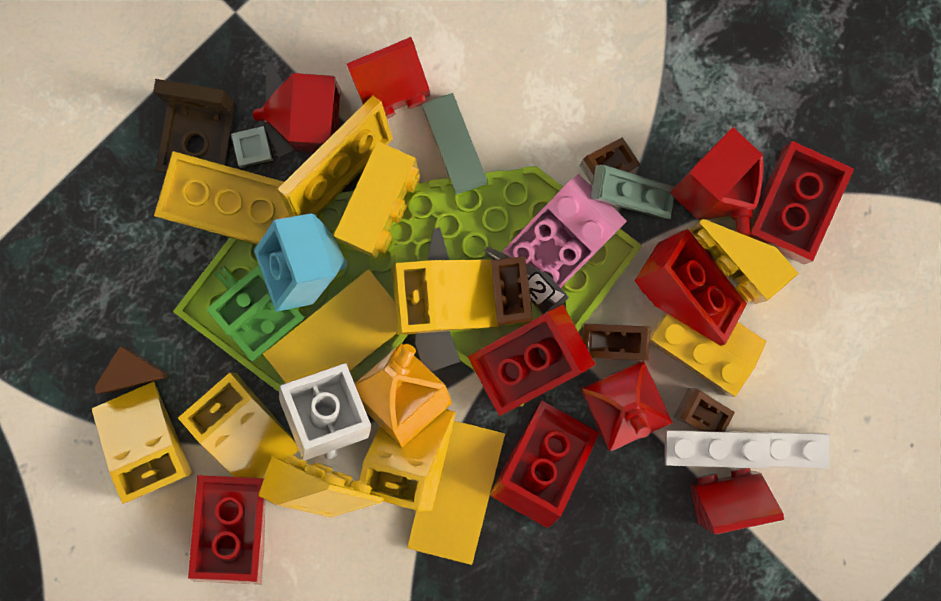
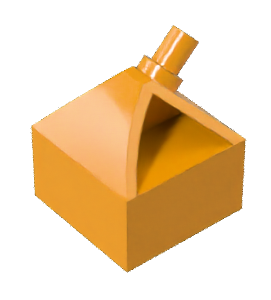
[354,344,452,448]

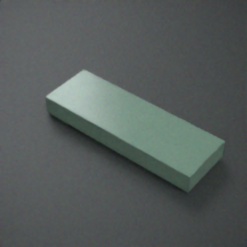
[422,93,487,195]
[591,165,675,219]

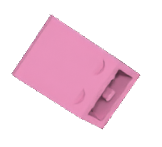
[502,174,627,288]

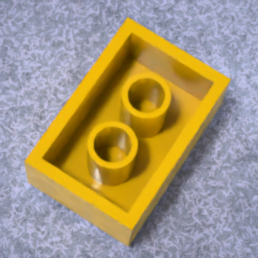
[334,141,421,259]

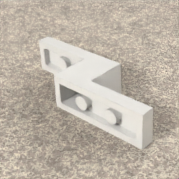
[665,430,830,469]

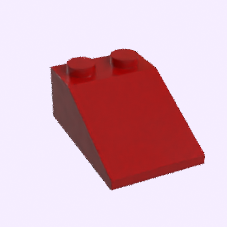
[346,37,430,119]
[634,228,747,346]
[468,305,596,416]
[489,400,599,528]
[690,468,785,534]
[188,475,266,585]

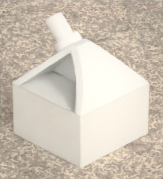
[279,363,371,461]

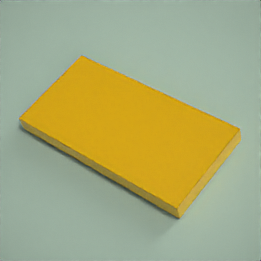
[277,96,393,217]
[154,151,290,245]
[263,269,397,384]
[407,420,505,565]

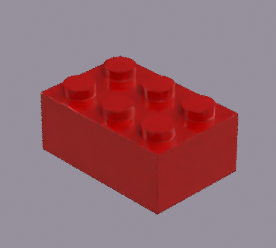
[748,141,854,265]

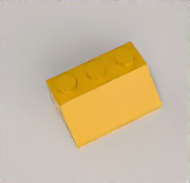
[649,313,767,397]

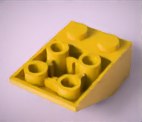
[689,219,799,304]
[392,260,499,335]
[178,373,299,478]
[92,382,194,504]
[359,409,456,511]
[258,454,383,518]

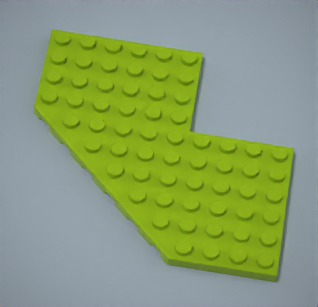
[173,166,643,406]

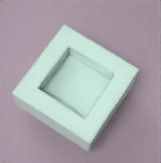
[231,126,273,168]

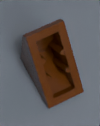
[579,137,641,186]
[491,256,532,325]
[583,324,650,361]
[94,346,169,394]
[673,388,735,432]

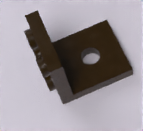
[153,79,237,174]

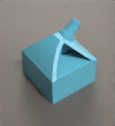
[254,213,347,312]

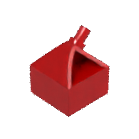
[253,73,341,153]
[670,127,763,236]
[579,361,673,451]

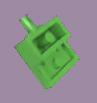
[206,265,306,362]

